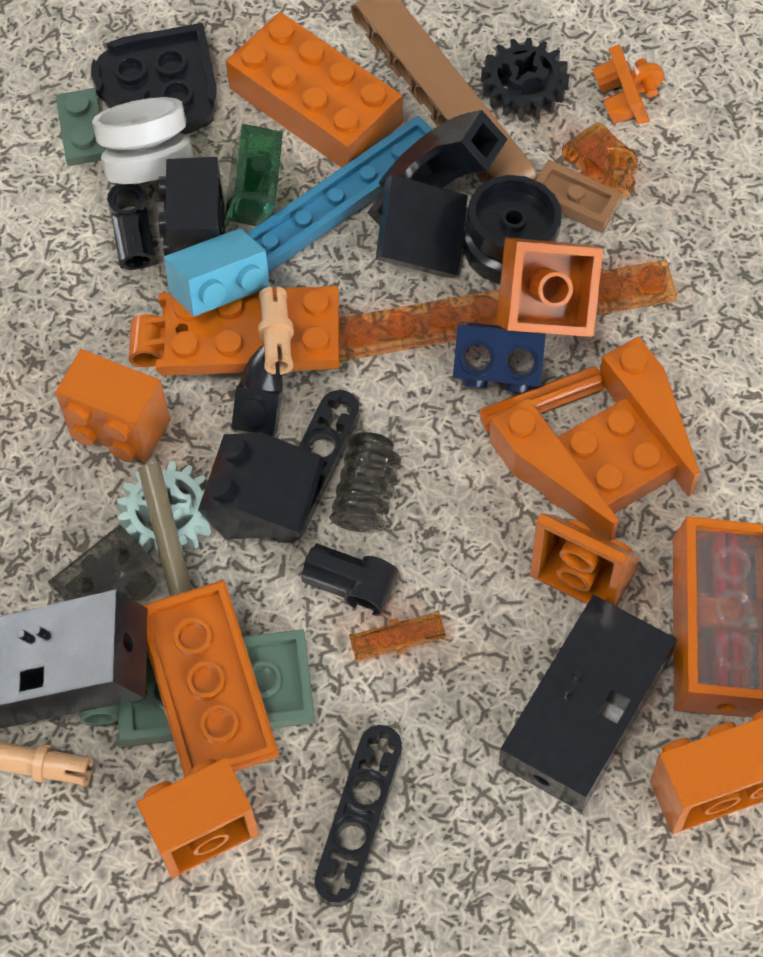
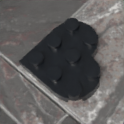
[91,23,218,134]

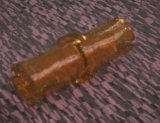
[349,610,446,663]

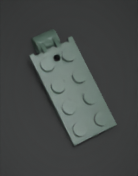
[79,629,315,748]

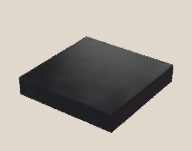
[375,175,468,278]

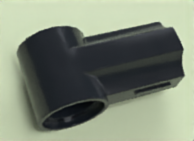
[107,183,156,271]
[301,543,400,616]

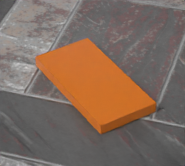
[143,580,280,777]

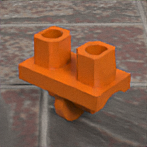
[592,44,665,124]

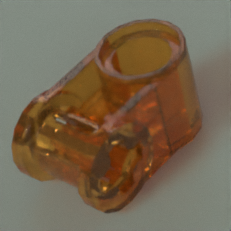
[562,122,638,198]

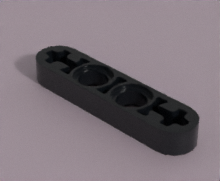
[273,390,360,543]
[314,725,402,907]

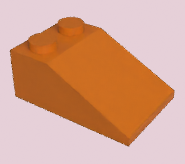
[530,513,640,606]

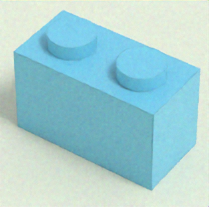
[164,228,270,317]

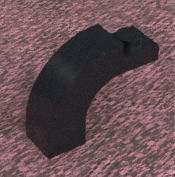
[367,110,508,226]

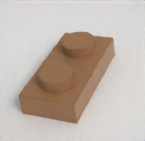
[536,160,623,233]

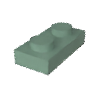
[55,88,106,166]

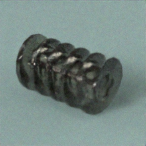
[329,432,402,532]

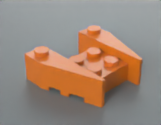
[489,336,700,541]

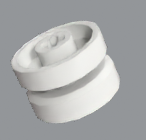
[92,97,194,184]

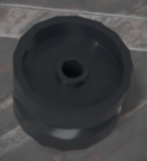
[463,175,562,284]

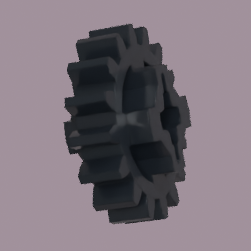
[481,37,569,120]

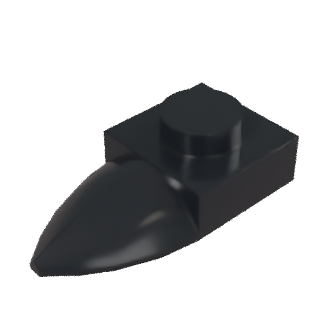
[231,345,283,436]

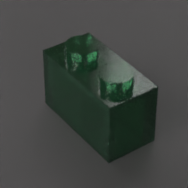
[225,123,283,226]

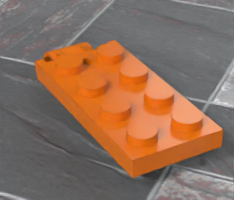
[129,286,340,376]

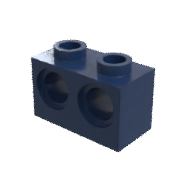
[453,321,546,392]

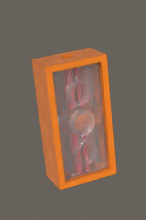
[672,516,763,717]

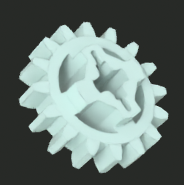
[117,461,211,558]

